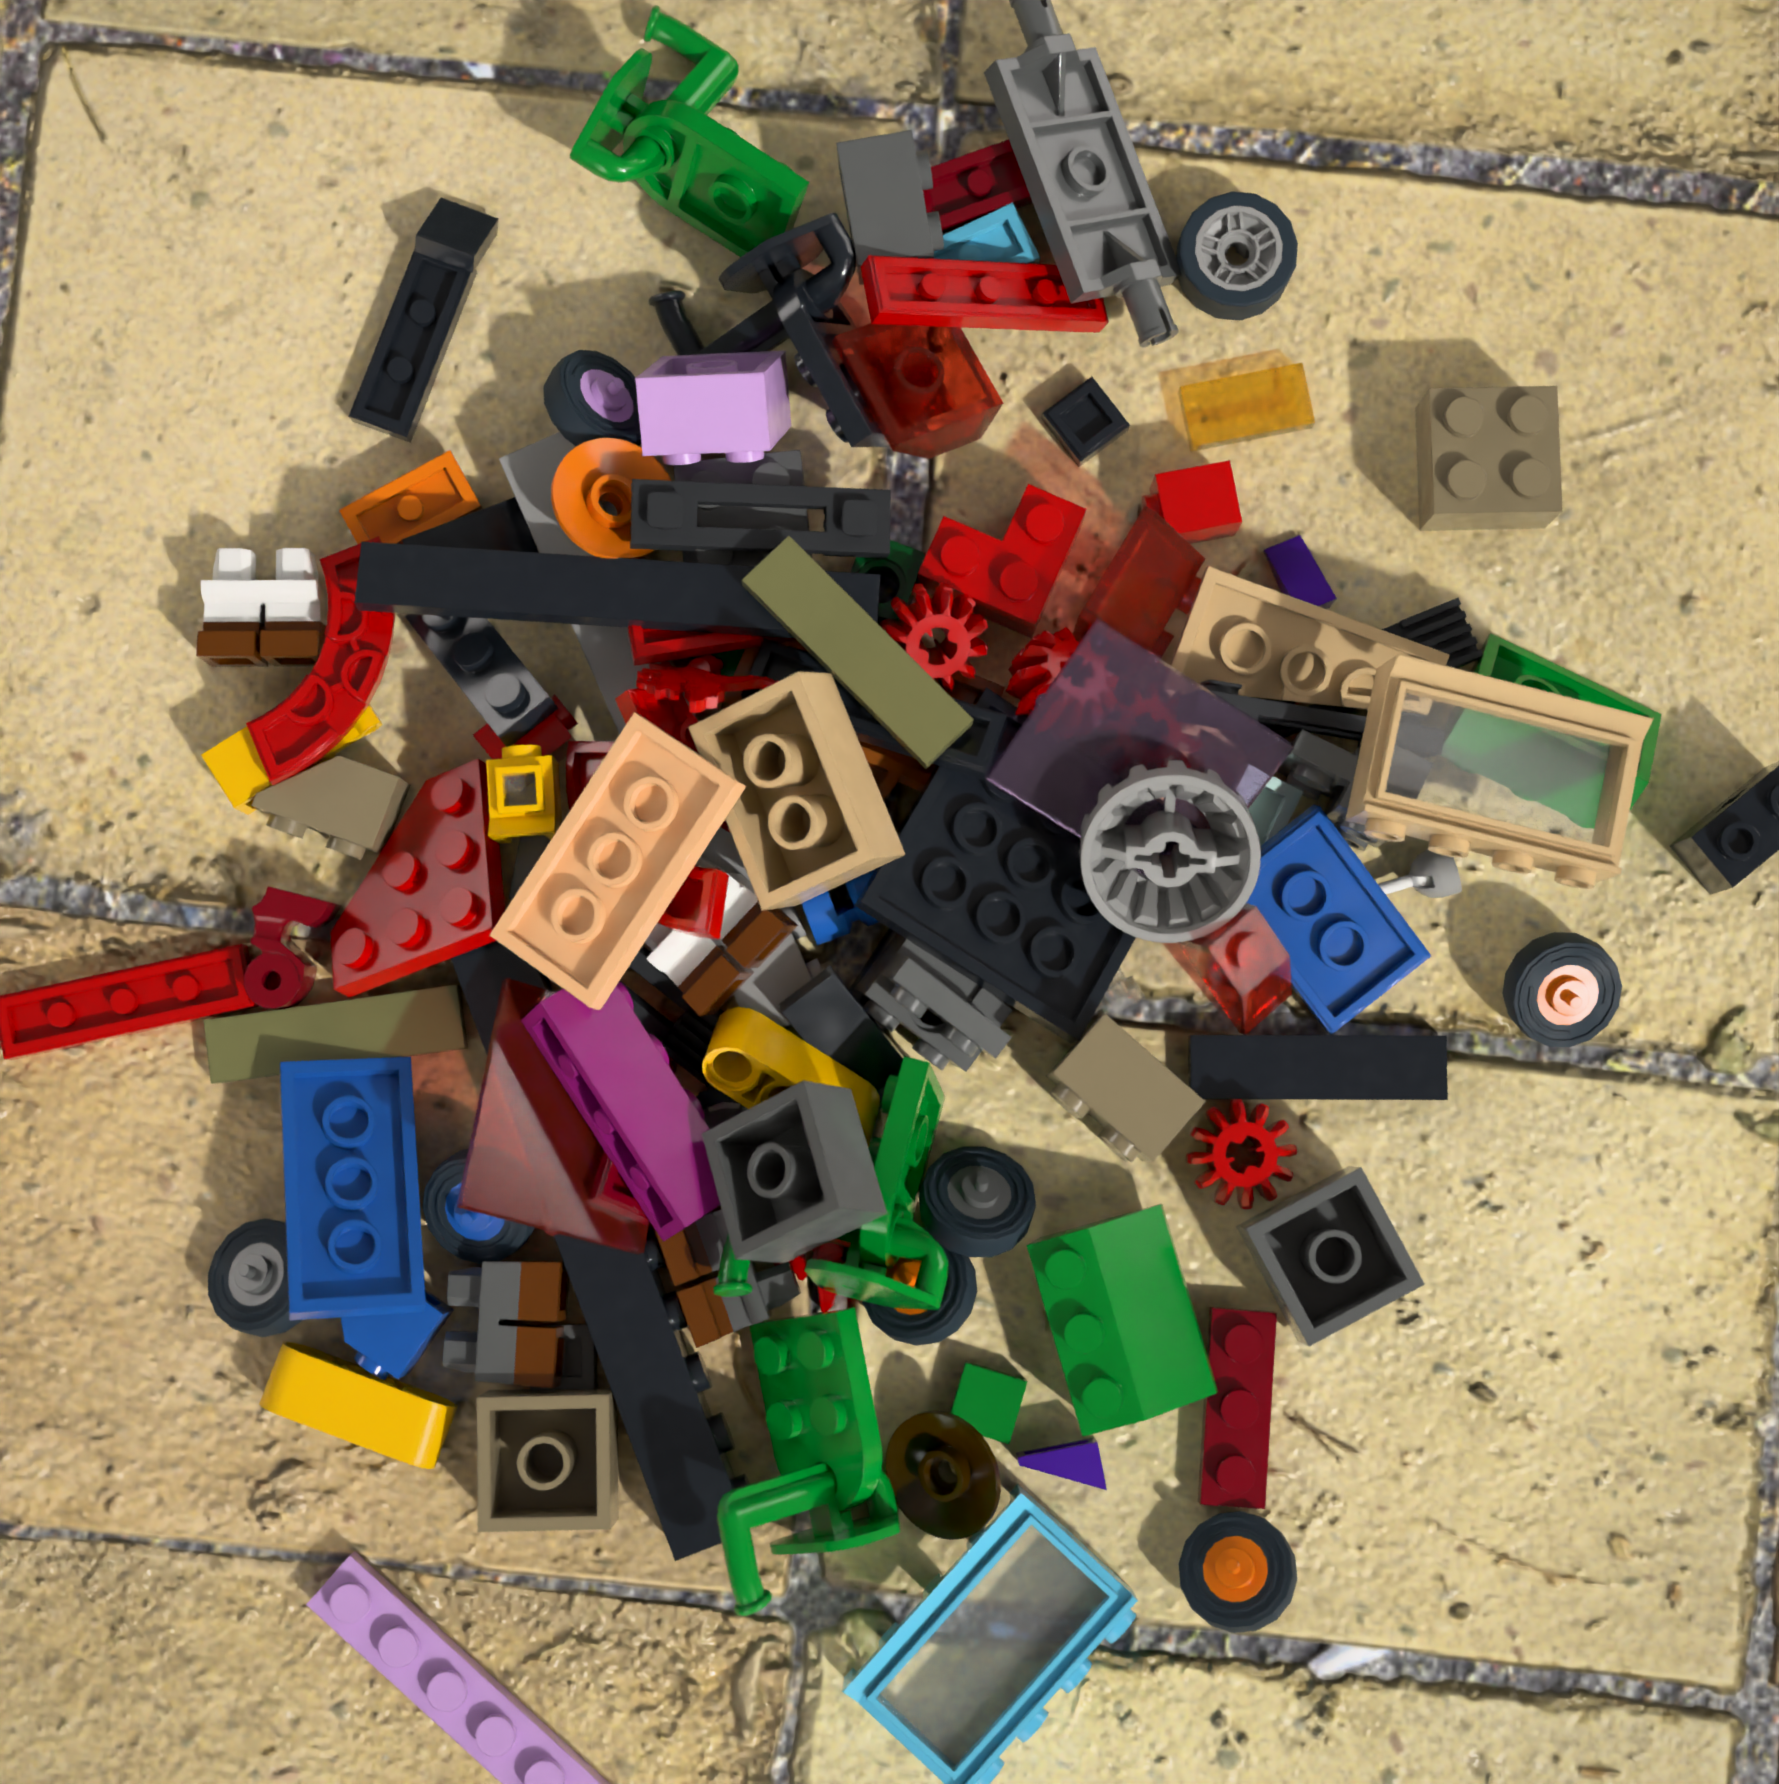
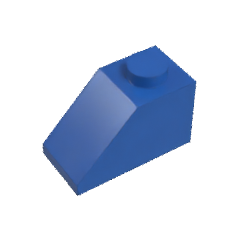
[341,1289,454,1380]

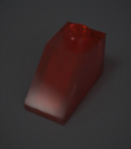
[1177,903,1292,1035]

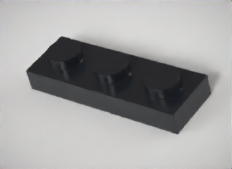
[405,614,559,747]

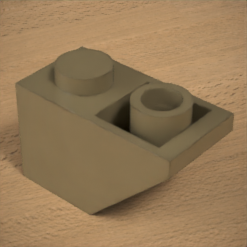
[252,755,411,860]

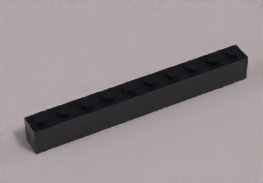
[451,941,750,1561]

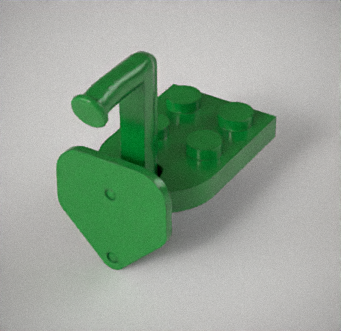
[570,5,809,258]
[713,1057,948,1310]
[717,1307,900,1616]

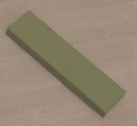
[742,536,974,769]
[203,985,468,1084]

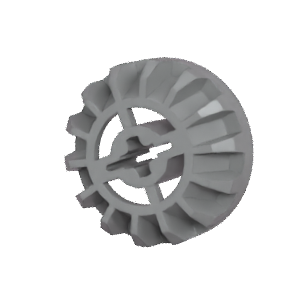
[1079,760,1261,943]

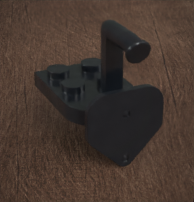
[649,213,917,447]

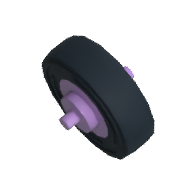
[543,350,641,446]

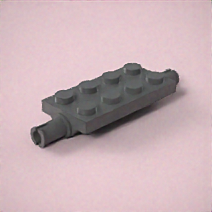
[984,0,1181,347]

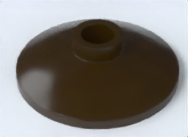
[885,1410,1001,1540]

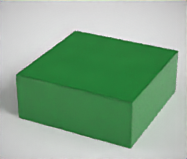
[950,1361,1028,1444]

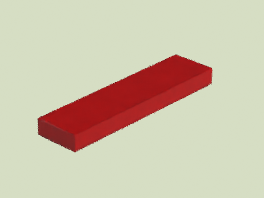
[860,255,1109,333]
[0,944,260,1060]

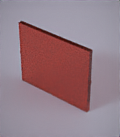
[457,978,677,1254]

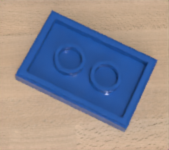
[1237,804,1431,1035]

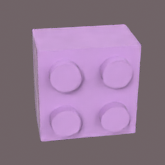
[635,351,791,465]

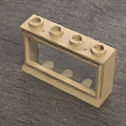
[1346,654,1653,889]

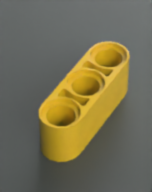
[702,1007,880,1148]
[259,1341,458,1469]

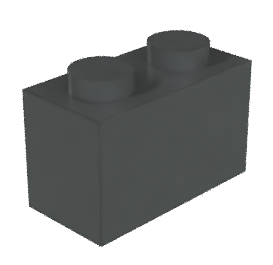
[836,130,944,285]

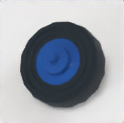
[423,1146,540,1264]

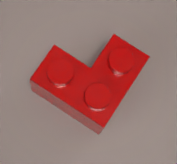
[917,484,1087,639]

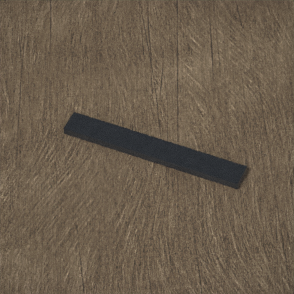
[354,542,880,638]

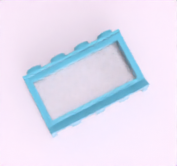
[842,1484,1138,1784]

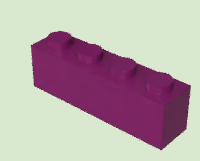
[521,981,721,1242]

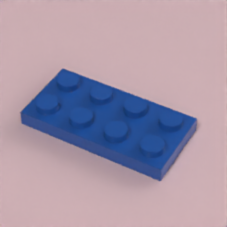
[280,1057,426,1320]

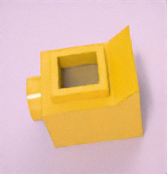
[486,745,562,844]

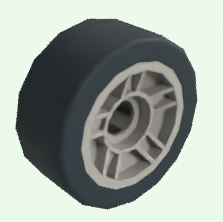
[1176,191,1298,321]

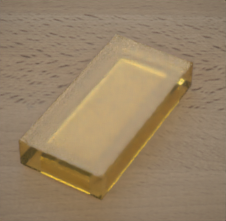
[1178,362,1315,452]

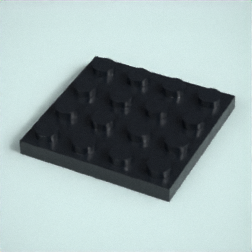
[854,687,1197,1044]

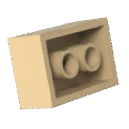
[688,672,906,911]

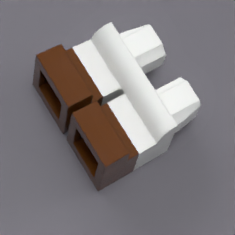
[196,548,328,667]
[645,857,798,1016]

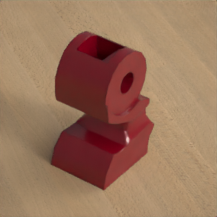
[244,886,342,1009]

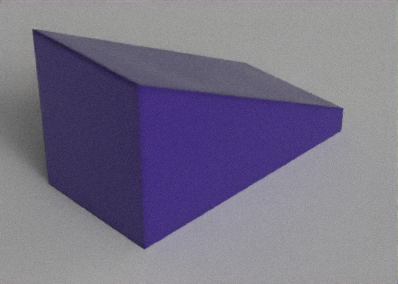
[1263,535,1337,609]
[1016,1437,1107,1490]

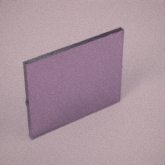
[987,619,1294,876]

